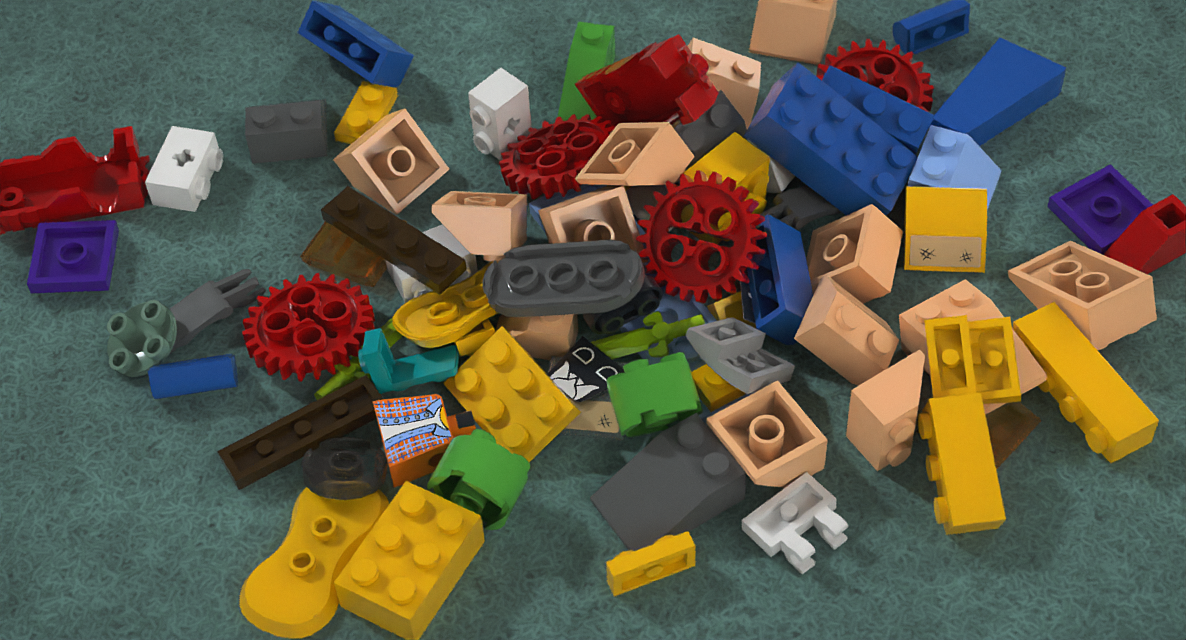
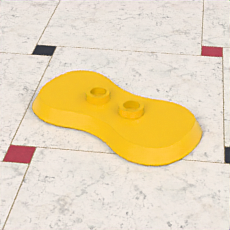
[392,261,499,348]
[240,474,389,639]

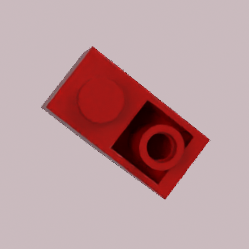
[1104,194,1186,275]

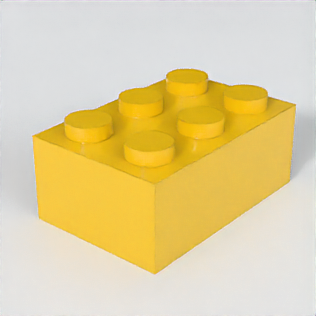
[334,481,485,640]

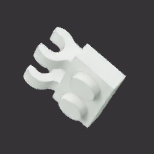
[742,472,848,574]

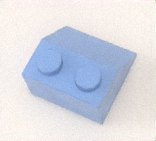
[908,125,1001,210]

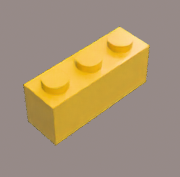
[918,392,1006,535]

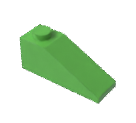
[557,22,616,121]

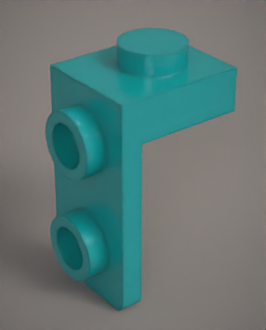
[358,328,459,394]

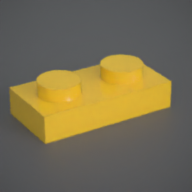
[334,81,398,144]
[606,531,696,597]

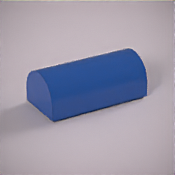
[892,0,970,55]
[148,354,238,399]

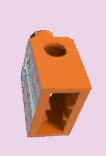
[373,394,476,487]

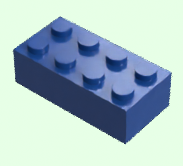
[744,62,918,216]

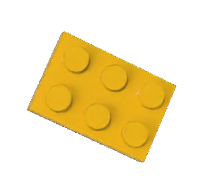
[443,326,581,462]

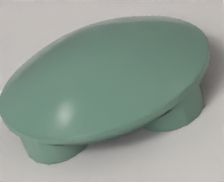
[107,300,177,377]

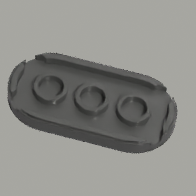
[483,240,645,317]

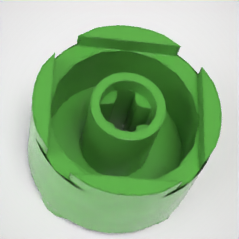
[606,352,703,437]
[427,429,530,530]

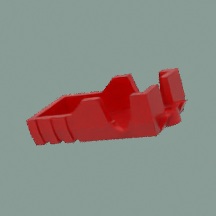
[574,34,719,126]
[0,126,150,234]

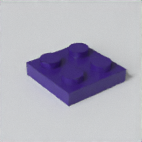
[1047,164,1153,255]
[27,220,119,294]

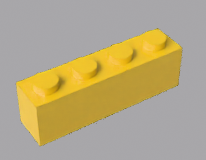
[1012,302,1159,464]

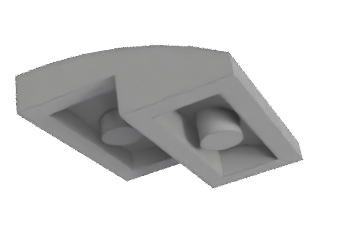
[686,317,795,394]

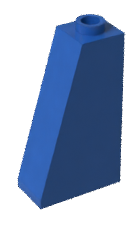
[930,37,1066,146]

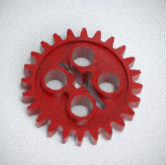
[815,39,934,112]
[499,114,616,199]
[636,170,767,304]
[242,273,375,382]

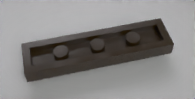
[321,186,467,295]
[217,375,384,490]

